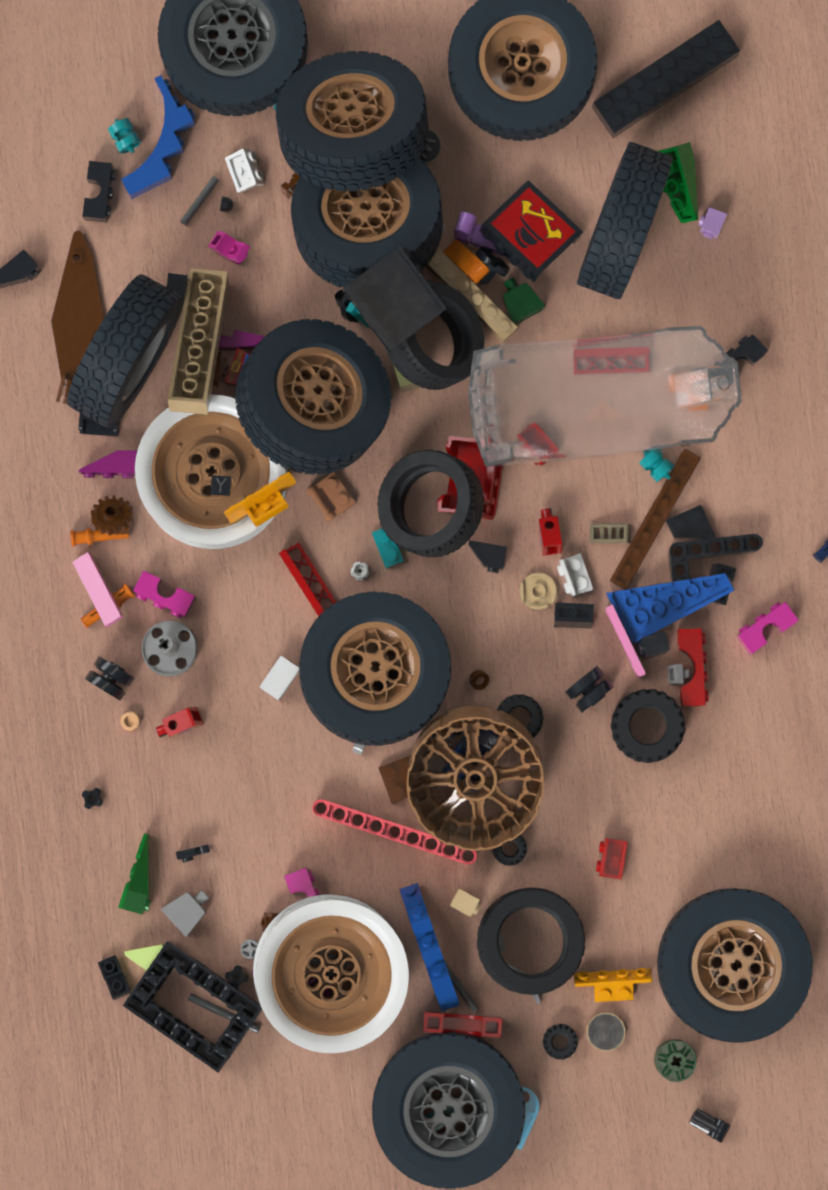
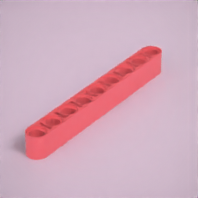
[312,799,477,865]

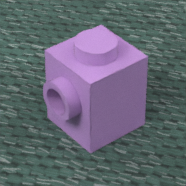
[698,207,727,239]

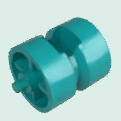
[108,118,142,154]
[639,446,675,482]

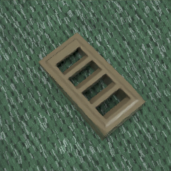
[590,523,631,543]

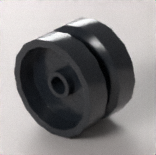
[85,656,135,701]
[565,666,614,713]

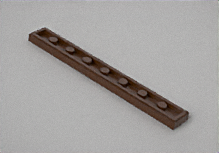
[610,448,701,590]

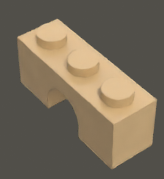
[450,888,481,917]

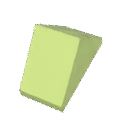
[124,944,164,971]

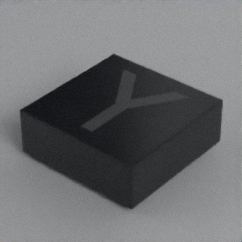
[210,475,232,496]

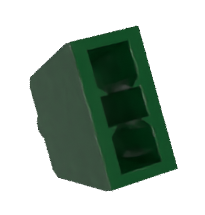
[502,277,545,325]

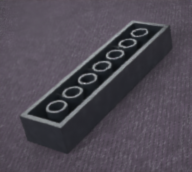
[592,20,740,138]

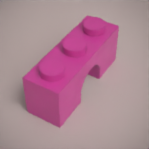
[133,571,196,619]
[737,602,799,655]
[284,868,320,897]

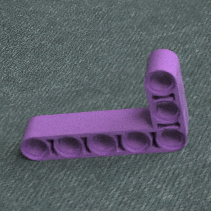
[454,212,507,257]

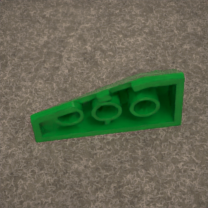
[658,142,698,224]
[118,833,151,914]

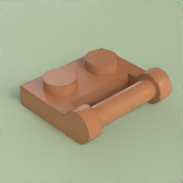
[306,472,356,523]

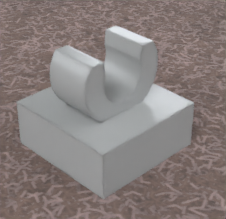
[667,664,690,685]

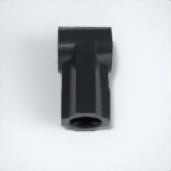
[689,1108,731,1143]

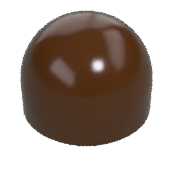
[469,670,489,690]

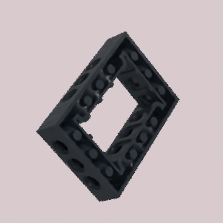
[123,941,263,1073]

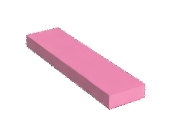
[73,552,123,627]
[605,604,646,678]

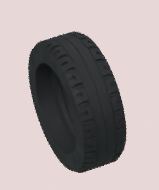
[386,282,484,390]
[377,449,484,558]
[477,888,585,995]

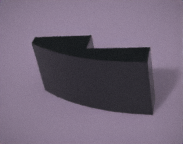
[98,955,132,1000]

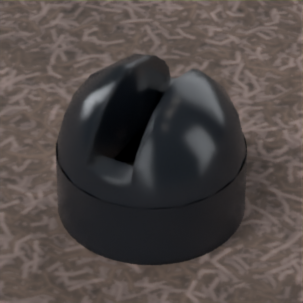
[220,196,234,212]

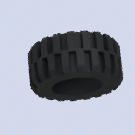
[611,689,686,763]

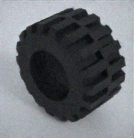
[497,694,544,738]

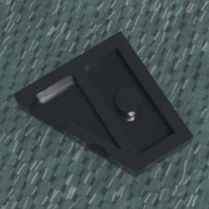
[666,505,716,539]

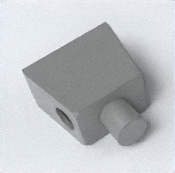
[161,890,210,937]

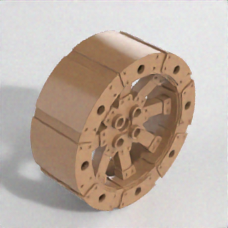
[407,705,544,851]

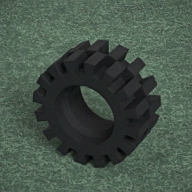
[492,835,527,866]
[543,1024,578,1060]

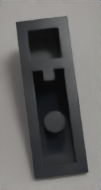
[0,250,41,288]

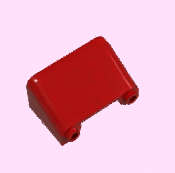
[437,436,505,520]

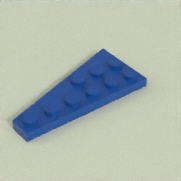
[606,573,735,644]

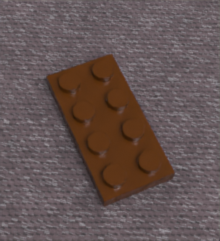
[378,741,454,804]

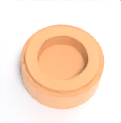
[120,712,140,731]

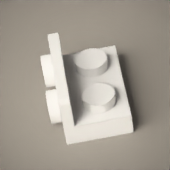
[225,149,264,193]
[557,553,593,598]

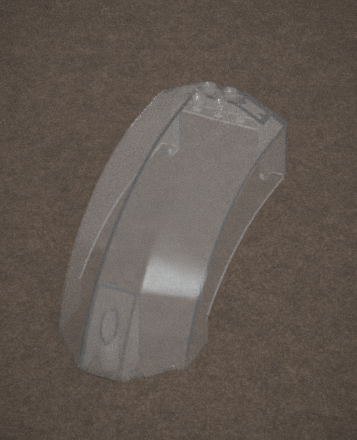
[468,326,742,467]

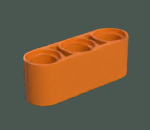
[443,239,490,284]

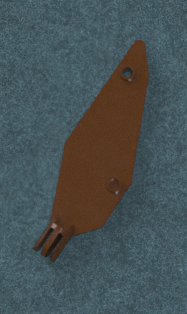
[51,231,104,404]

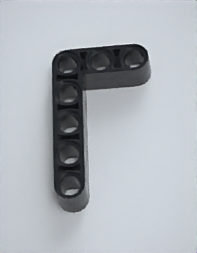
[668,534,763,582]

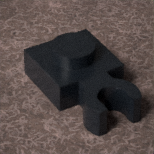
[175,845,210,863]

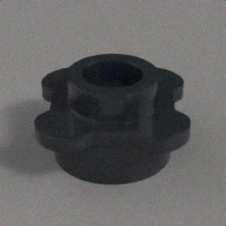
[82,788,103,809]
[225,965,248,988]

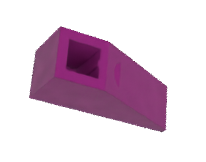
[79,450,137,479]

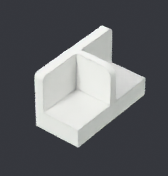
[260,656,299,701]

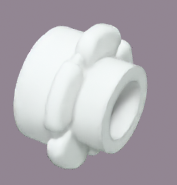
[350,562,369,581]

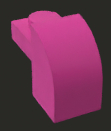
[208,231,250,265]

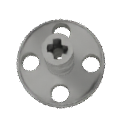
[142,621,198,677]

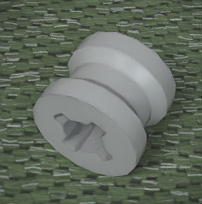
[240,939,258,959]

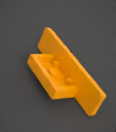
[224,472,296,527]
[574,968,652,1002]

